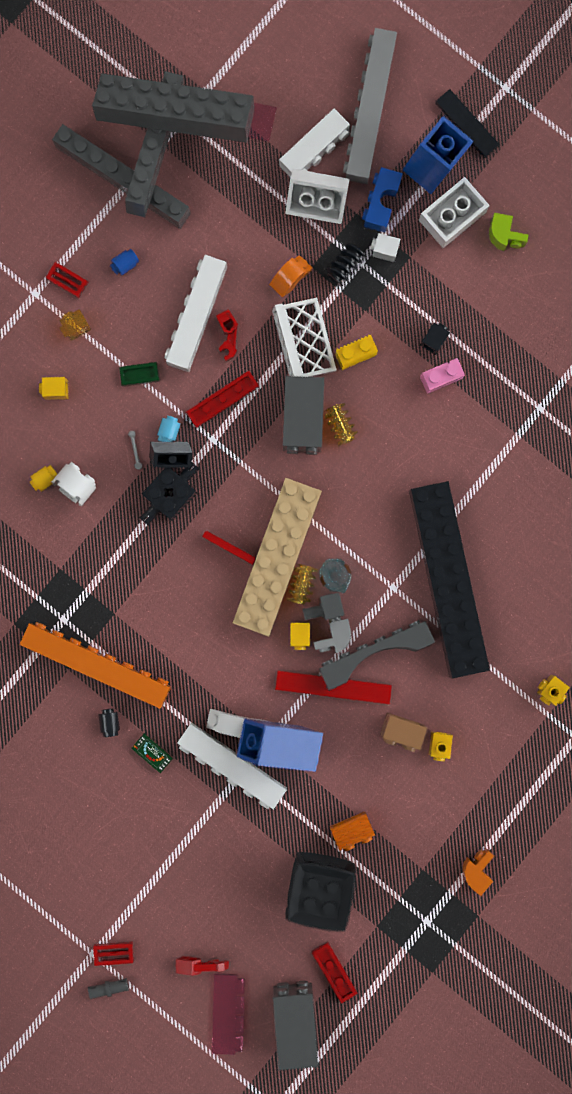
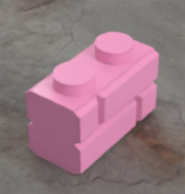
[420,358,465,394]

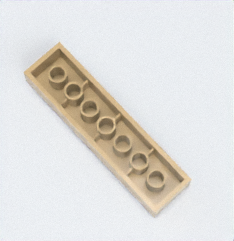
[233,478,322,636]

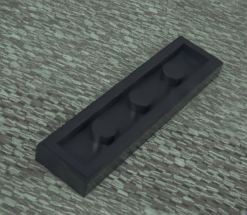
[435,89,500,158]

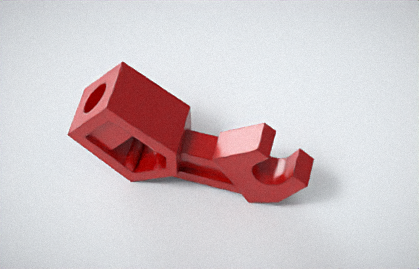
[216,309,238,362]
[176,956,229,976]

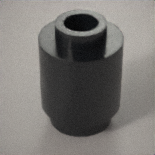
[98,708,120,737]

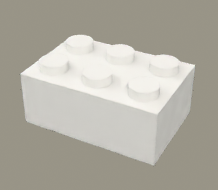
[285,169,350,224]
[419,177,490,248]

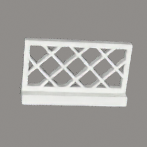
[272,298,337,377]

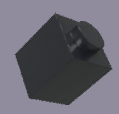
[420,322,450,355]

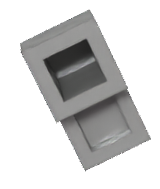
[313,619,351,653]

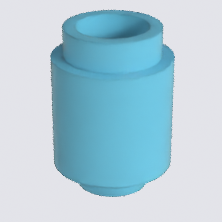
[157,415,181,442]

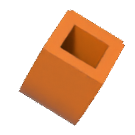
[269,255,313,298]
[462,847,494,896]

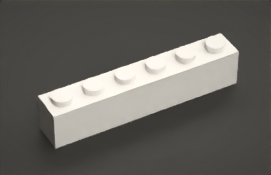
[164,255,227,372]
[178,722,287,809]

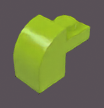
[489,212,529,251]

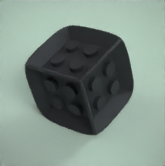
[285,852,357,932]

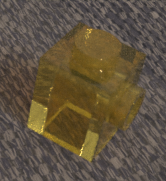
[59,309,92,340]

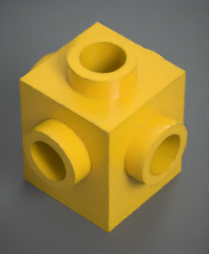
[537,675,570,706]

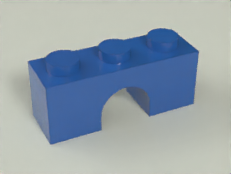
[362,167,403,233]

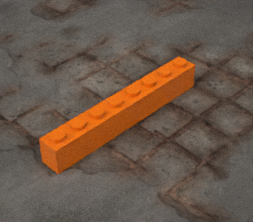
[19,622,172,709]

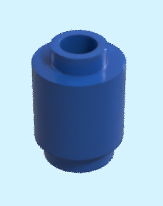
[110,249,139,276]

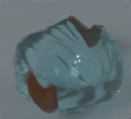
[318,558,352,593]

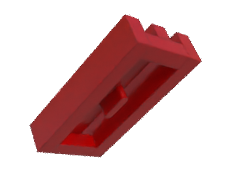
[45,262,89,298]
[93,942,134,966]

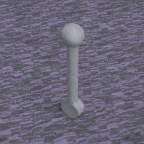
[128,430,142,470]

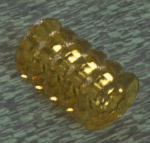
[324,403,358,446]
[286,564,318,606]

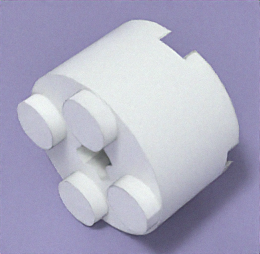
[51,462,96,506]

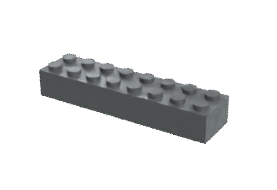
[92,73,255,143]

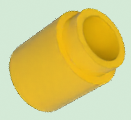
[29,465,57,492]

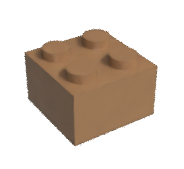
[380,713,427,752]

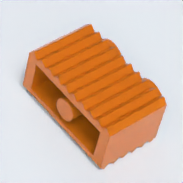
[330,811,375,852]

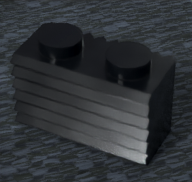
[149,442,193,468]

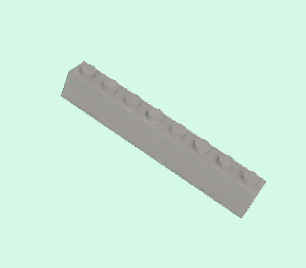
[343,28,397,184]

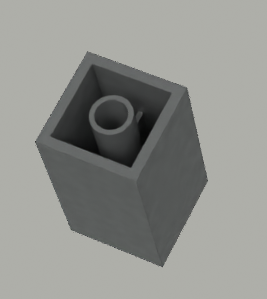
[283,376,324,455]
[273,981,318,1070]

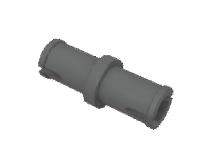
[88,978,129,1000]

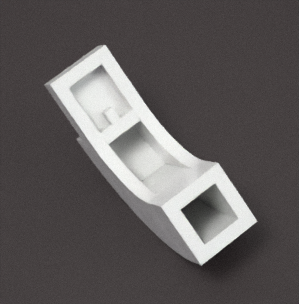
[206,709,270,738]

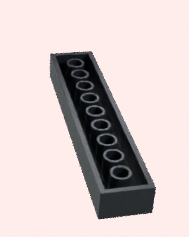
[409,481,490,679]

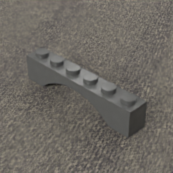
[319,620,435,691]

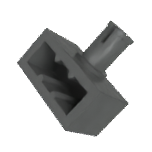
[303,592,345,623]

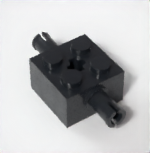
[139,462,199,526]

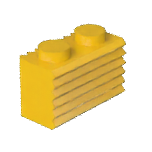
[335,335,378,370]

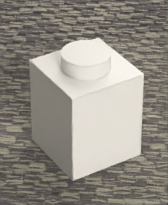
[370,233,400,262]

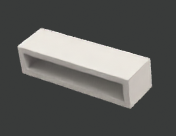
[279,108,350,178]

